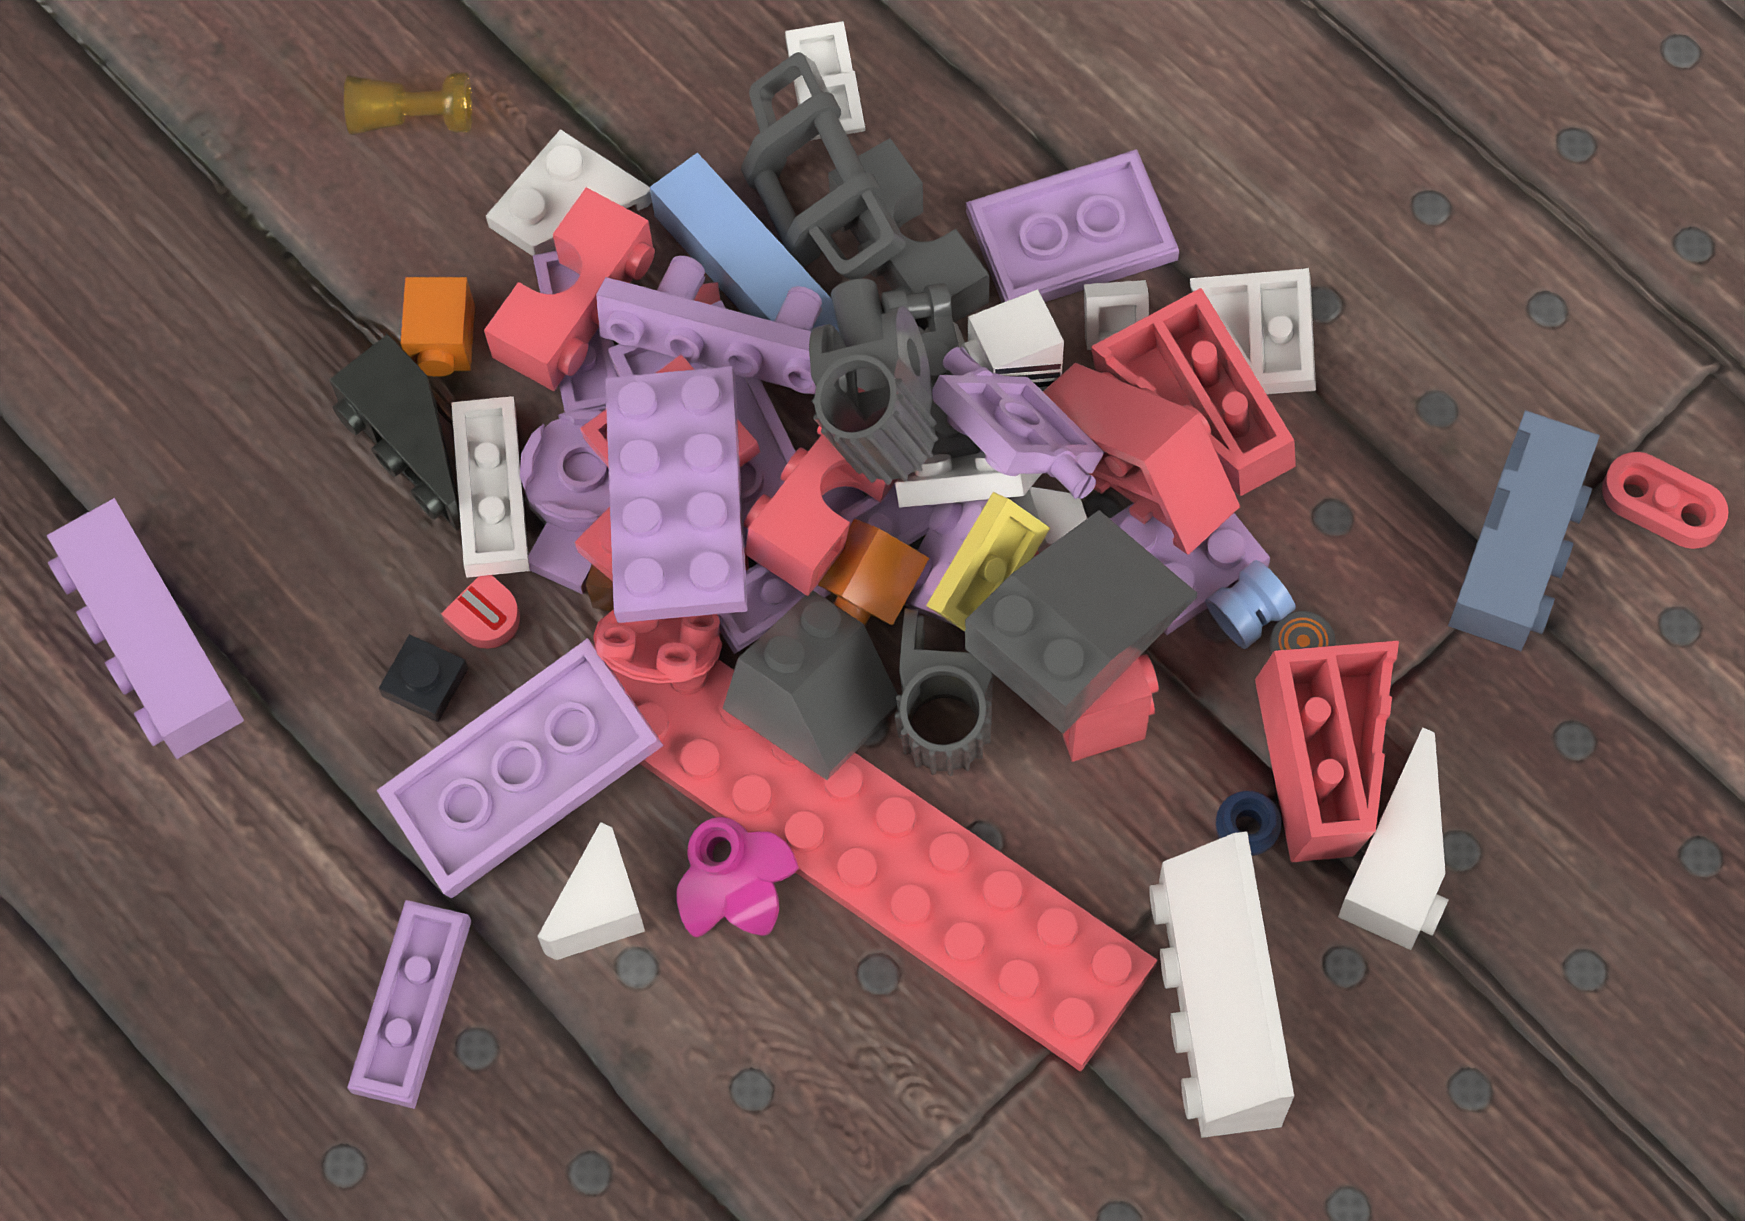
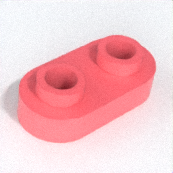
[1602,452,1729,549]

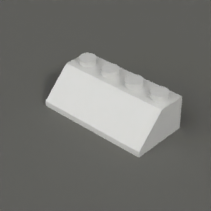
[1150,832,1294,1138]

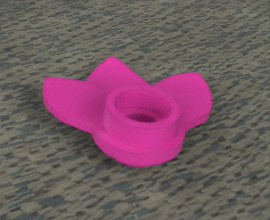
[677,817,799,938]

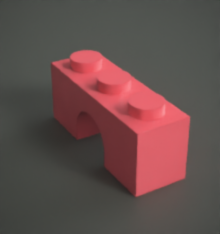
[484,187,655,391]
[743,387,899,596]

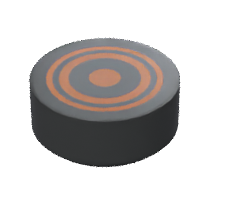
[1269,611,1336,656]

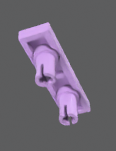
[596,256,822,394]

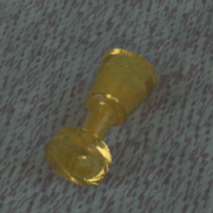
[344,72,472,135]

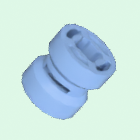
[1205,560,1295,649]

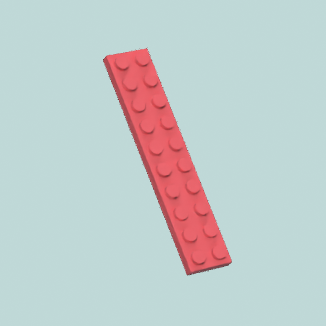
[612,659,1158,1072]

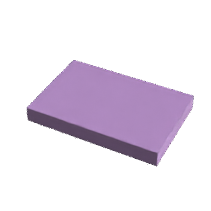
[966,149,1179,303]

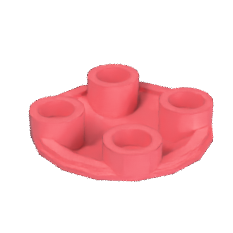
[593,610,722,684]

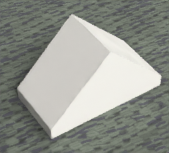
[537,822,645,960]

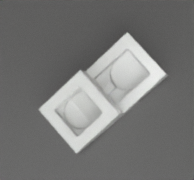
[785,21,865,140]

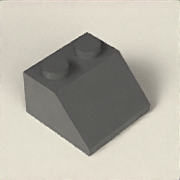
[723,591,898,780]

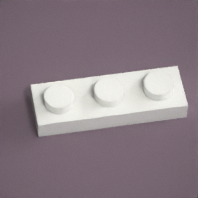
[451,396,530,578]

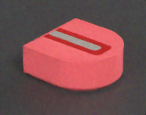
[441,575,520,649]

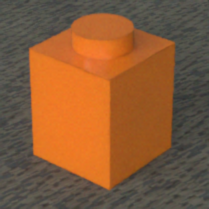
[400,277,475,377]
[818,518,930,626]

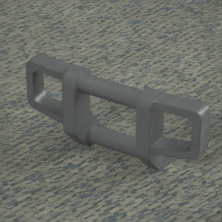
[741,52,905,280]

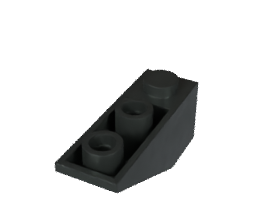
[329,334,461,531]

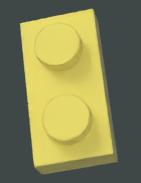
[926,492,1050,631]

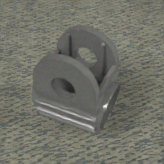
[809,306,938,485]
[895,608,994,776]

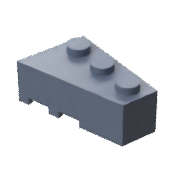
[1448,410,1600,651]

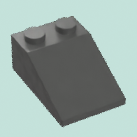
[965,510,1197,734]

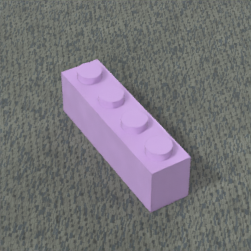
[47,498,244,759]

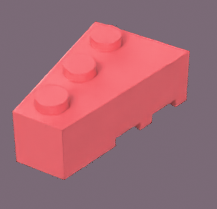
[1091,288,1296,496]

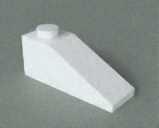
[1338,727,1449,950]

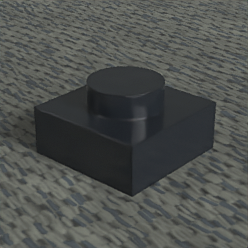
[379,634,469,722]

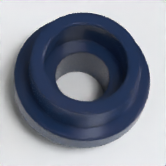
[1215,791,1282,856]

